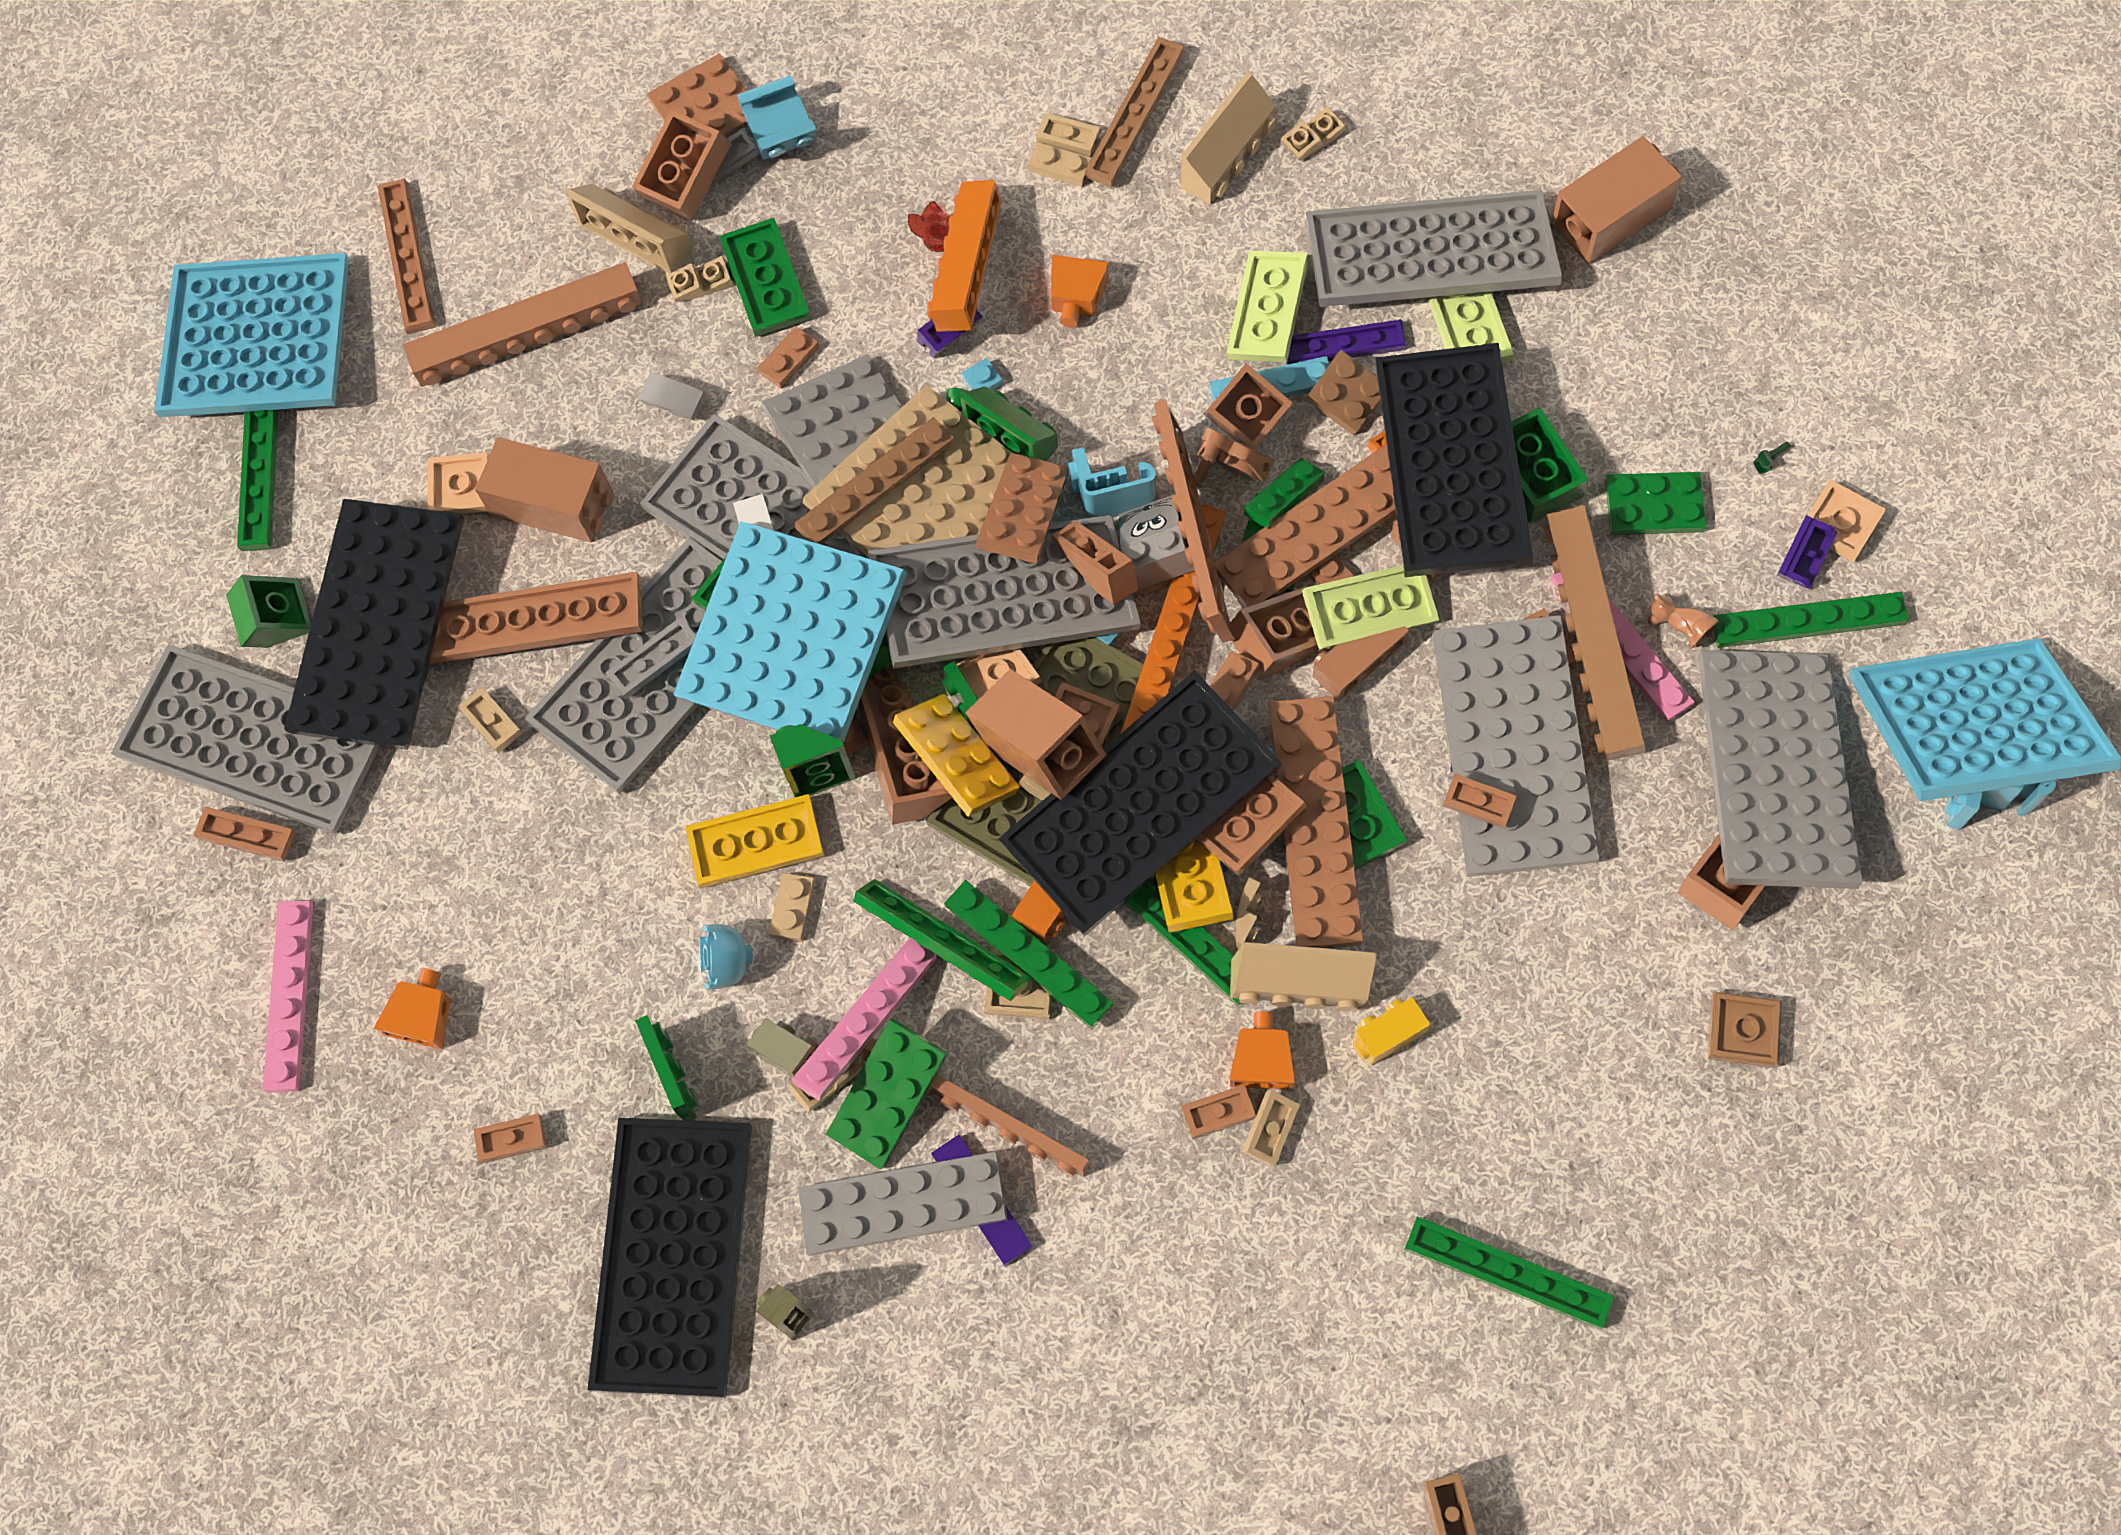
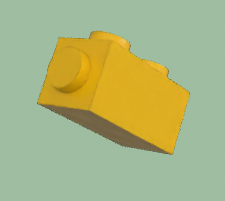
[1353,997,1431,1066]

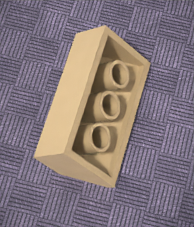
[1181,72,1277,205]
[565,184,692,274]
[1230,942,1376,1012]

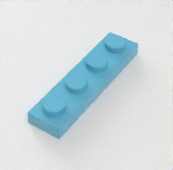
[1209,356,1329,402]

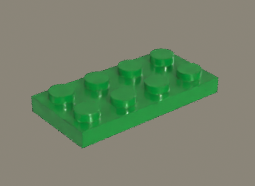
[719,217,811,337]
[825,1019,949,1170]

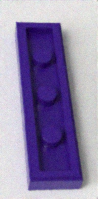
[1287,319,1407,365]
[931,1134,1033,1266]

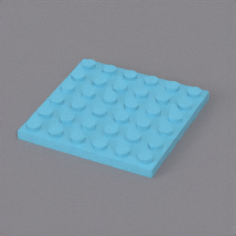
[154,253,349,417]
[673,521,907,743]
[1850,638,2121,801]

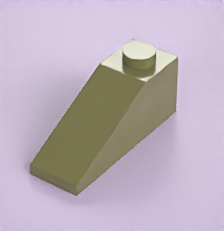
[756,1284,814,1340]

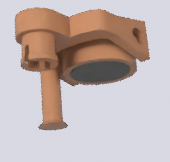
[1193,428,1275,488]

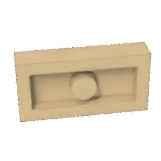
[1036,112,1100,157]
[1028,142,1092,187]
[458,687,523,754]
[769,873,816,942]
[1242,1090,1300,1167]

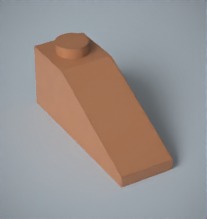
[1051,521,1138,605]
[1313,626,1409,702]

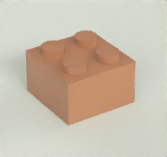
[1204,363,1293,449]
[1678,834,1767,931]

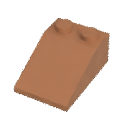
[1231,585,1319,681]

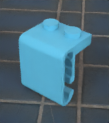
[737,75,816,160]
[1068,447,1156,518]
[1944,780,2056,830]

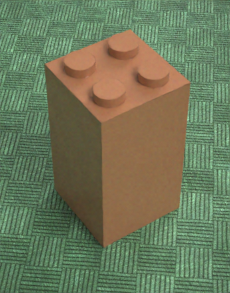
[1551,136,1682,265]
[475,437,614,543]
[965,669,1106,800]

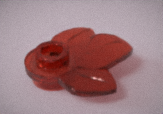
[908,201,953,252]

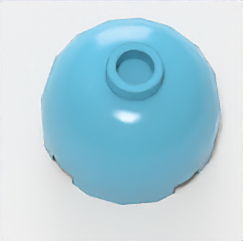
[699,924,753,990]

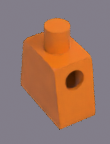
[1051,254,1109,327]
[374,968,450,1050]
[1230,1011,1294,1090]

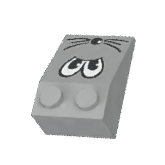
[1118,493,1194,590]

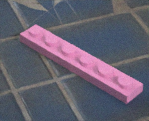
[1550,572,1694,723]
[263,900,313,1093]
[793,938,937,1101]

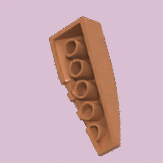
[858,665,952,825]

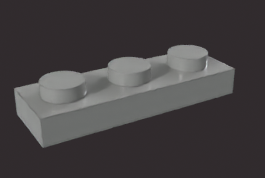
[606,617,696,700]

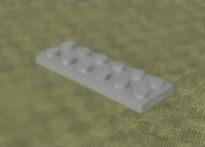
[798,1152,1008,1256]

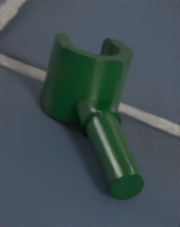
[1753,442,1791,474]

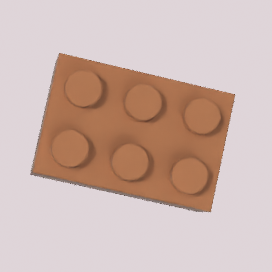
[632,109,731,221]

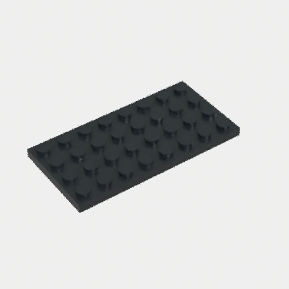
[1375,343,1533,578]
[284,498,464,750]
[998,671,1282,937]
[587,1118,752,1398]

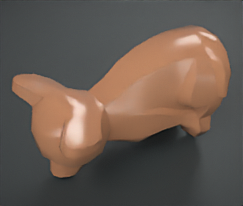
[1648,593,1720,648]

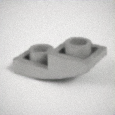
[638,373,707,421]

